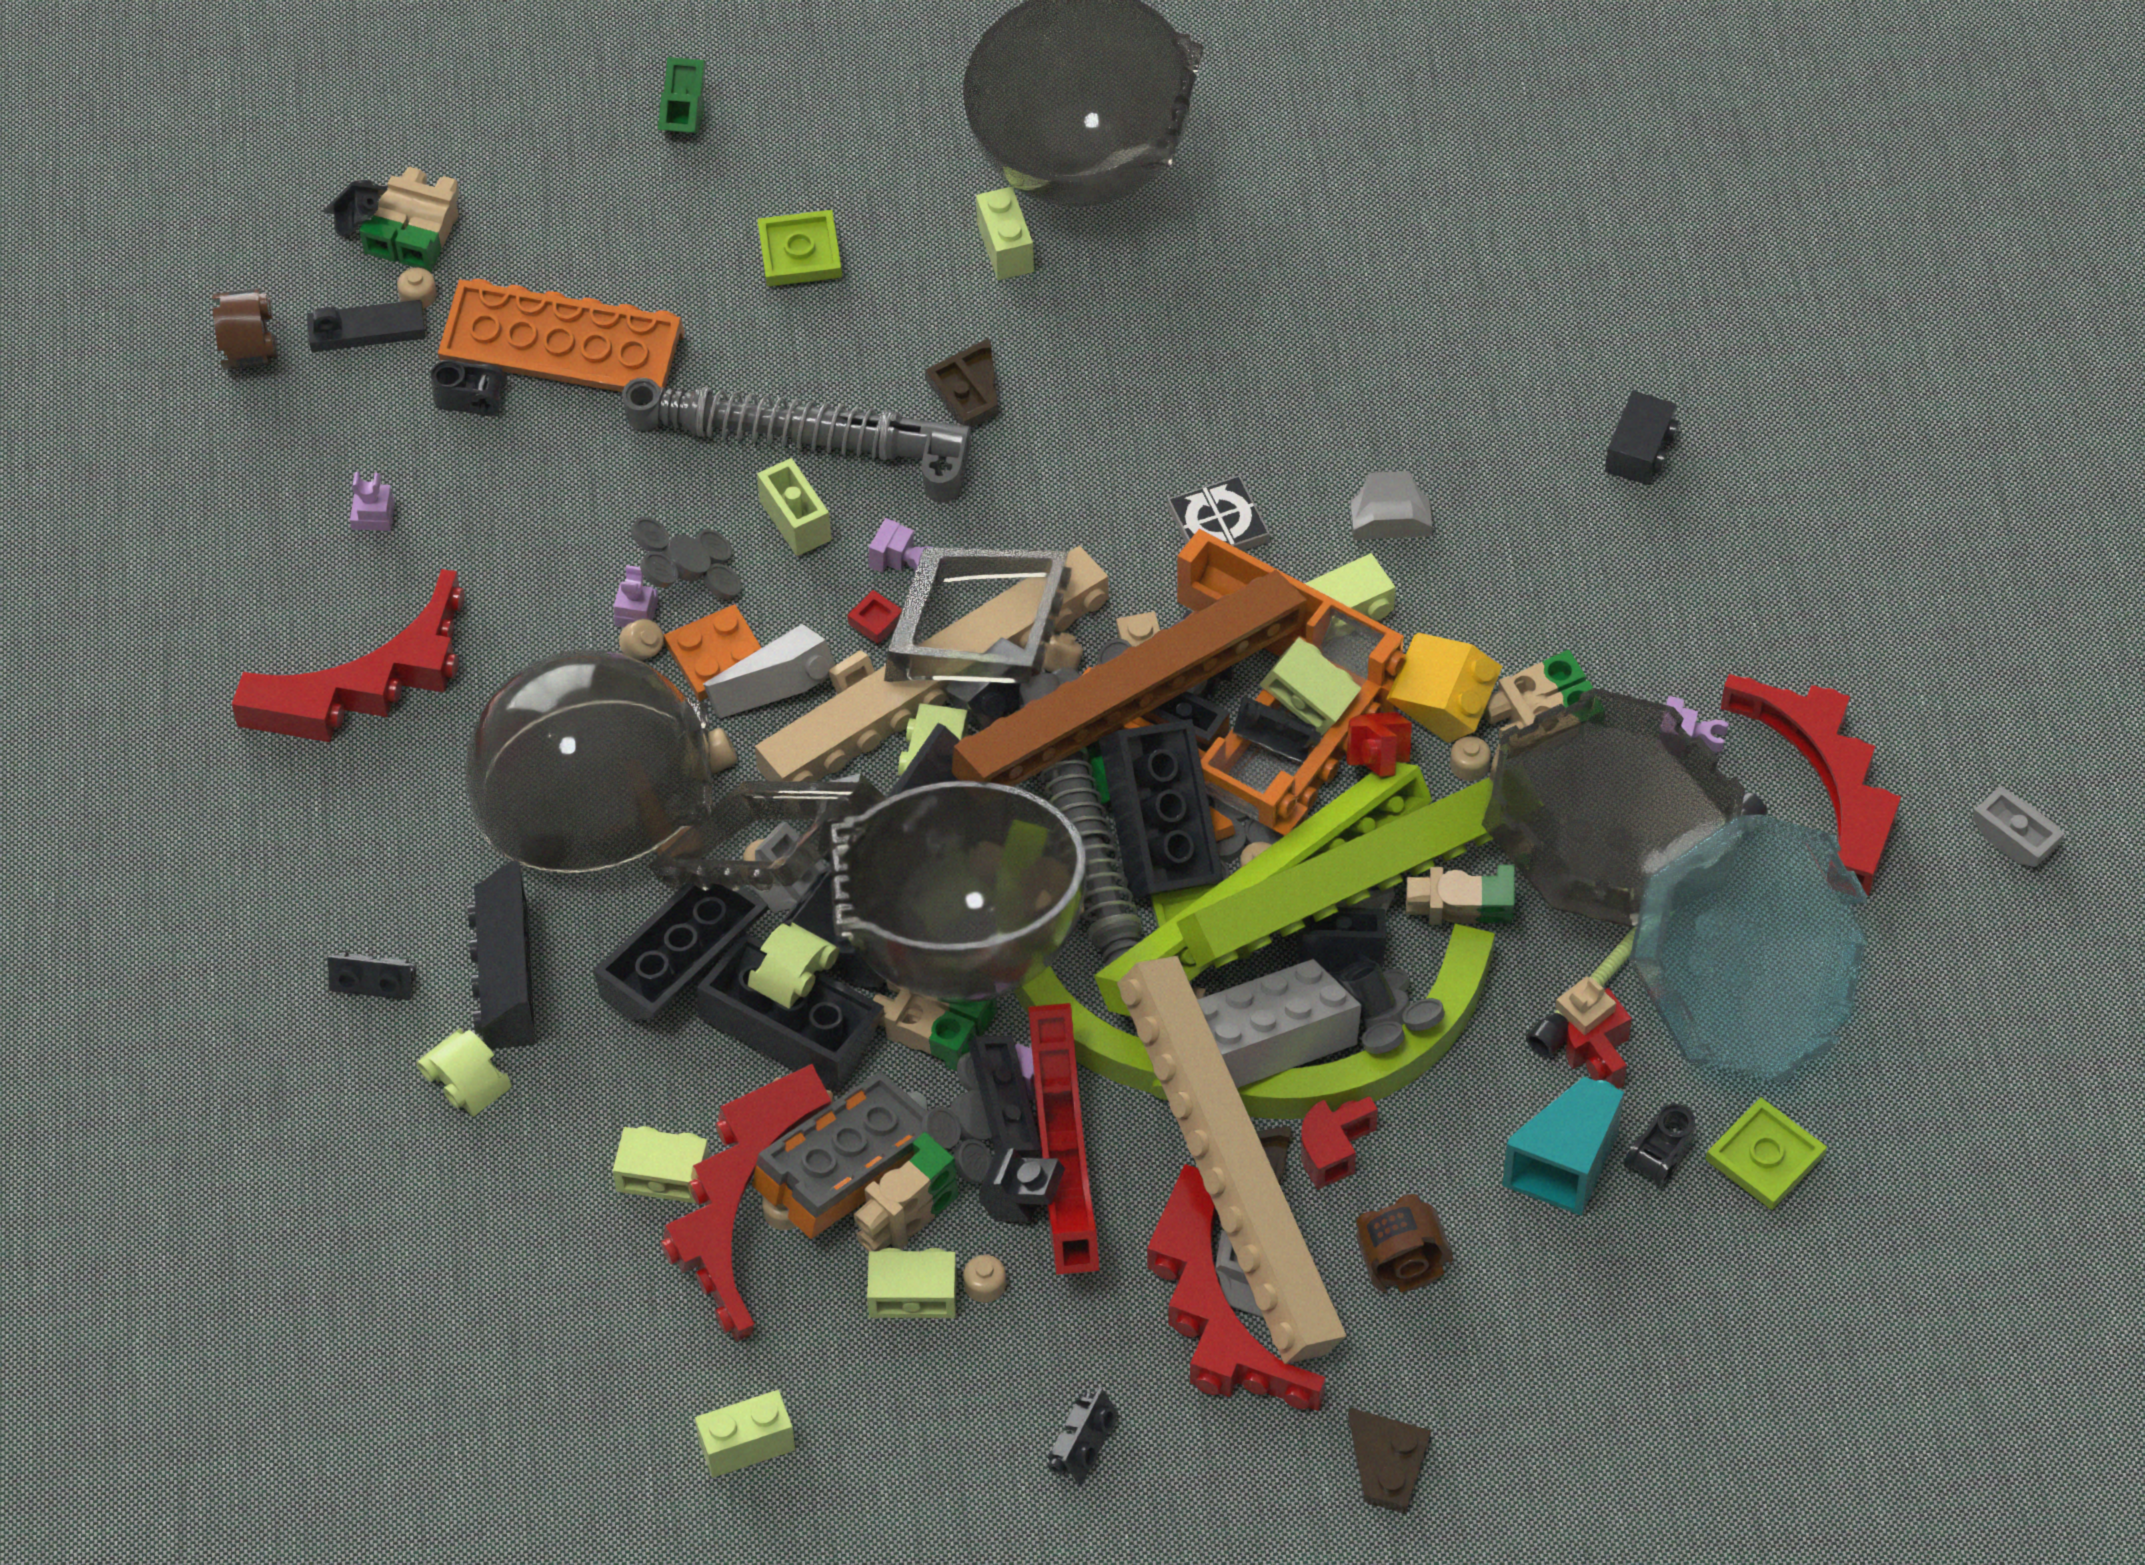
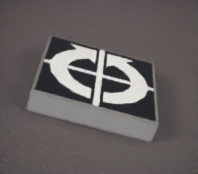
[1167,475,1270,551]

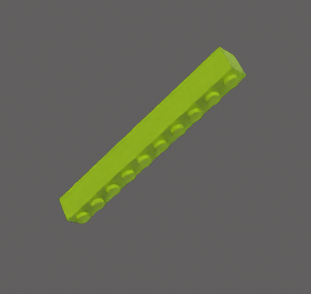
[1094,762,1433,1016]
[1176,763,1541,969]

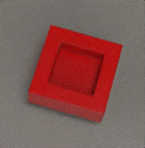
[847,590,904,644]

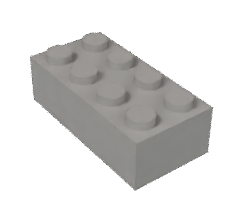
[1197,959,1361,1088]

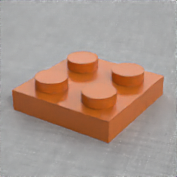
[663,604,762,702]

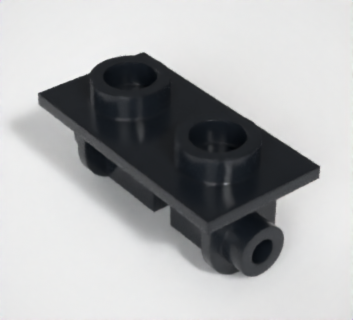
[324,180,388,237]
[1232,696,1321,763]
[328,951,417,1000]
[1047,1388,1119,1485]

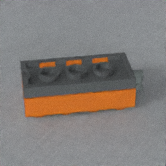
[752,1071,927,1239]

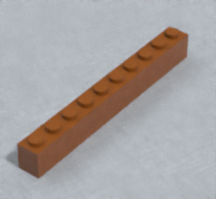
[952,570,1307,804]

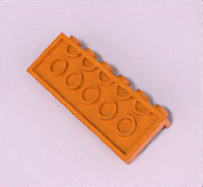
[438,279,685,392]

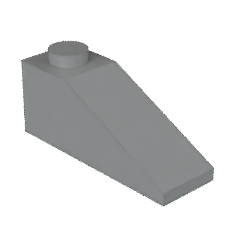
[703,624,835,718]

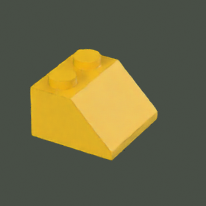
[1386,633,1503,743]

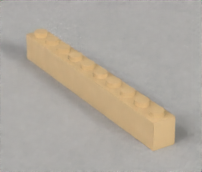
[755,545,1109,800]
[1117,956,1347,1364]

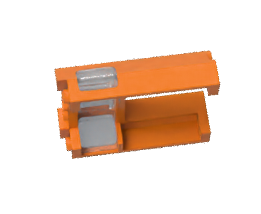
[1081,529,1406,836]

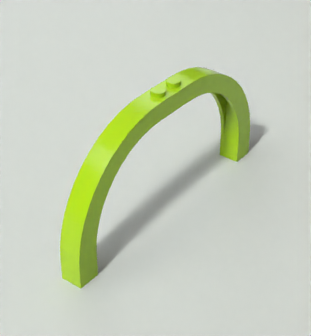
[996,816,1495,1119]

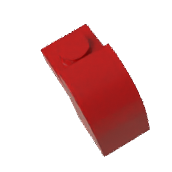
[1346,712,1412,776]
[1566,988,1632,1089]
[1300,1096,1378,1190]

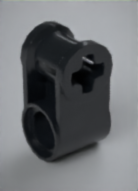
[430,360,508,416]
[1329,953,1396,1017]
[1623,1103,1695,1188]

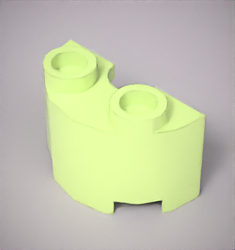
[748,923,839,1009]
[416,1028,512,1117]

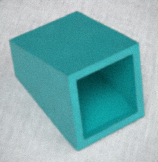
[1502,1077,1624,1216]

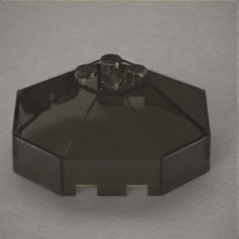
[1481,688,1745,928]

